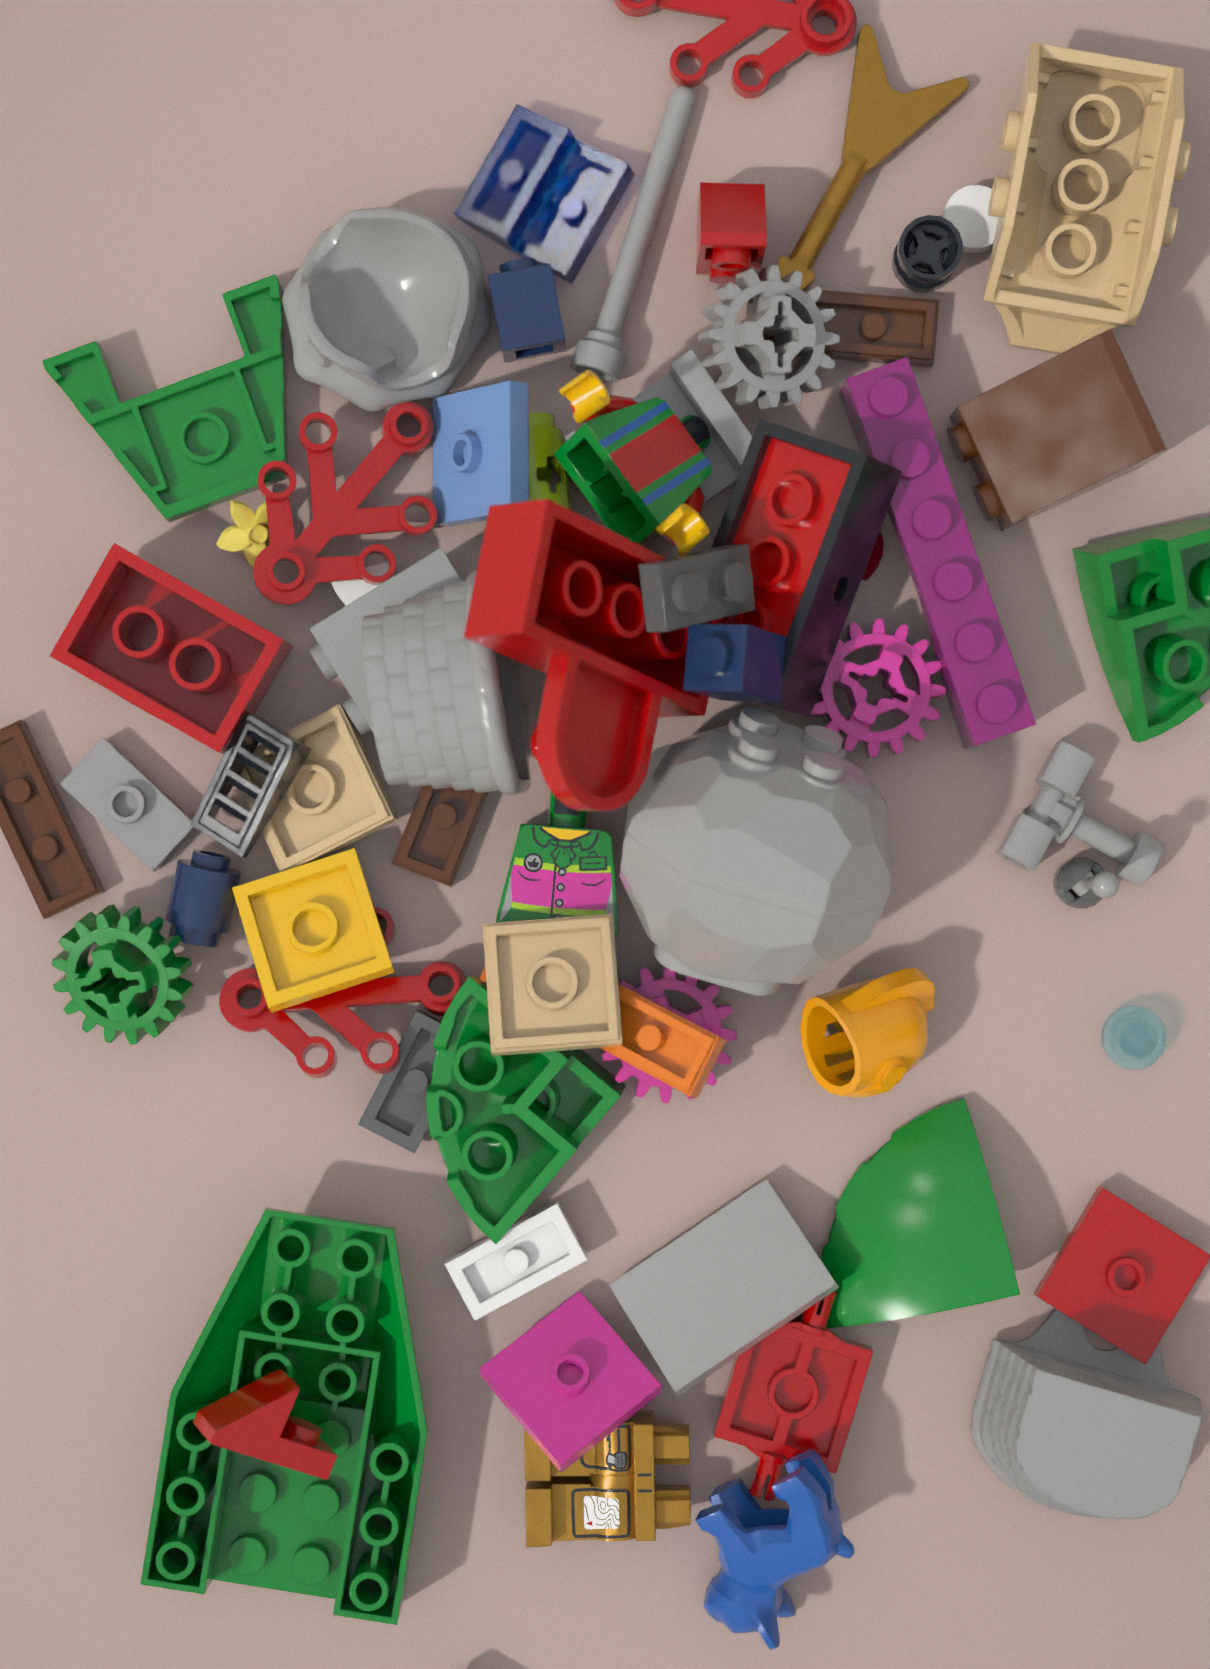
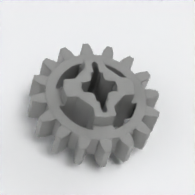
[698,265,839,410]

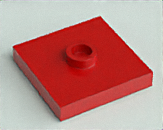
[1033,1186,1210,1365]

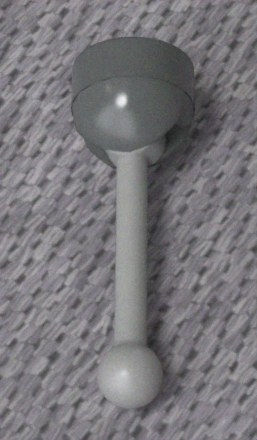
[1053,858,1119,908]

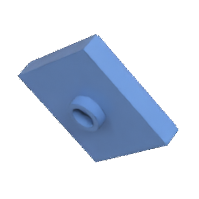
[433,380,529,526]

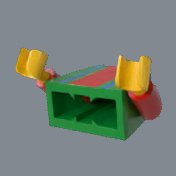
[554,370,712,555]

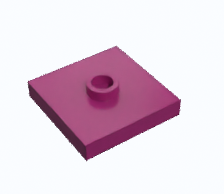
[480,1291,662,1473]

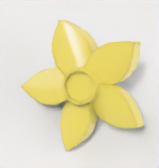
[216,500,270,569]

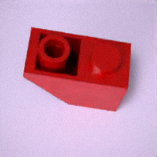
[696,182,767,285]

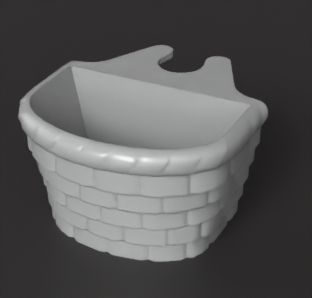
[362,571,531,795]
[970,1309,1202,1519]

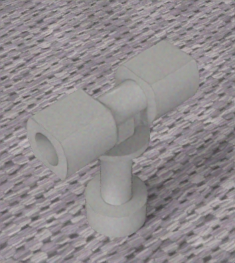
[996,741,1165,887]

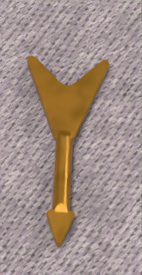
[777,24,969,291]

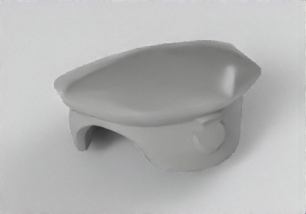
[282,205,491,412]

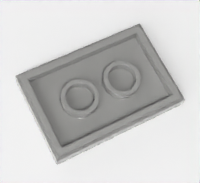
[609,1178,839,1396]

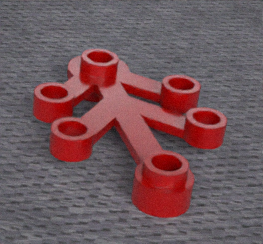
[614,0,857,99]
[253,402,437,605]
[219,907,467,1078]

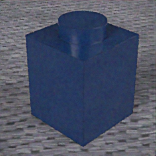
[488,258,566,363]
[683,624,786,703]

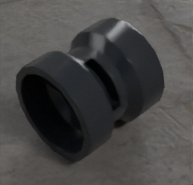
[892,215,963,293]

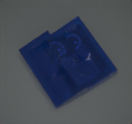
[454,104,635,284]

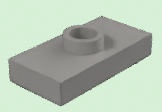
[60,738,196,871]

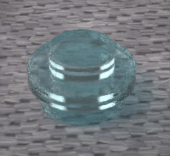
[1101,1006,1167,1070]

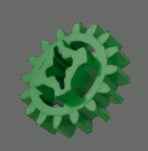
[52,904,193,1045]

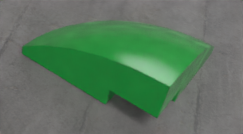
[1072,517,1210,743]
[426,974,626,1244]
[820,1098,1020,1328]

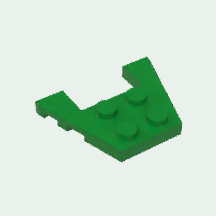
[42,274,288,522]

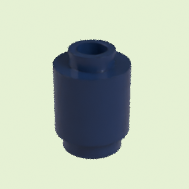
[166,850,241,947]

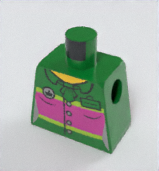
[496,791,619,936]

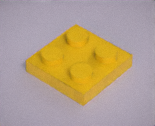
[232,848,395,1012]

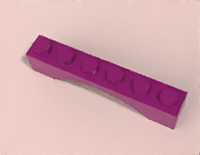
[839,357,1036,749]

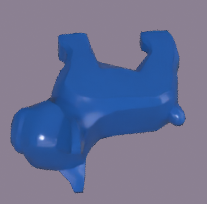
[695,1449,855,1650]

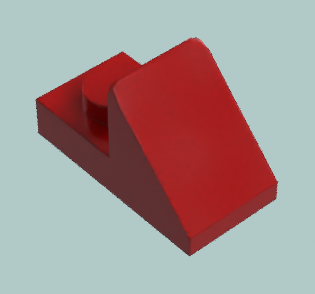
[193,1370,337,1480]

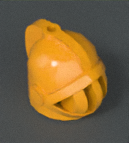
[800,967,935,1098]

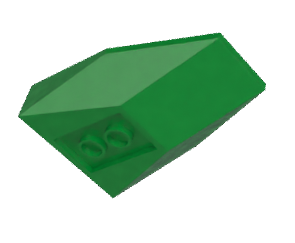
[140,1208,428,1625]

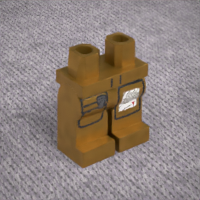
[524,1410,691,1547]

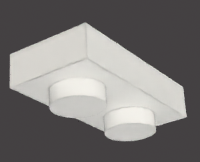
[444,1200,588,1320]

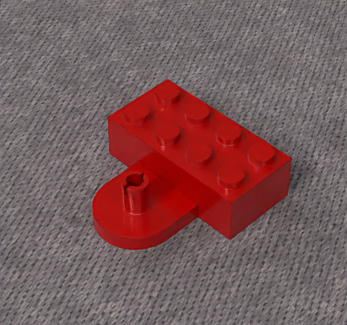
[464,499,723,811]

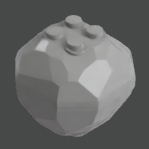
[620,706,891,996]

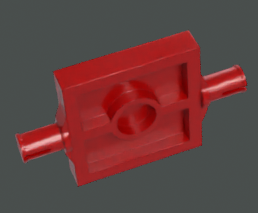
[713,1291,873,1501]

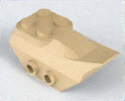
[983,42,1190,354]

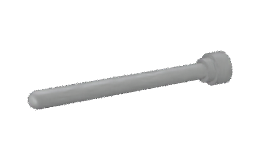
[570,85,695,383]

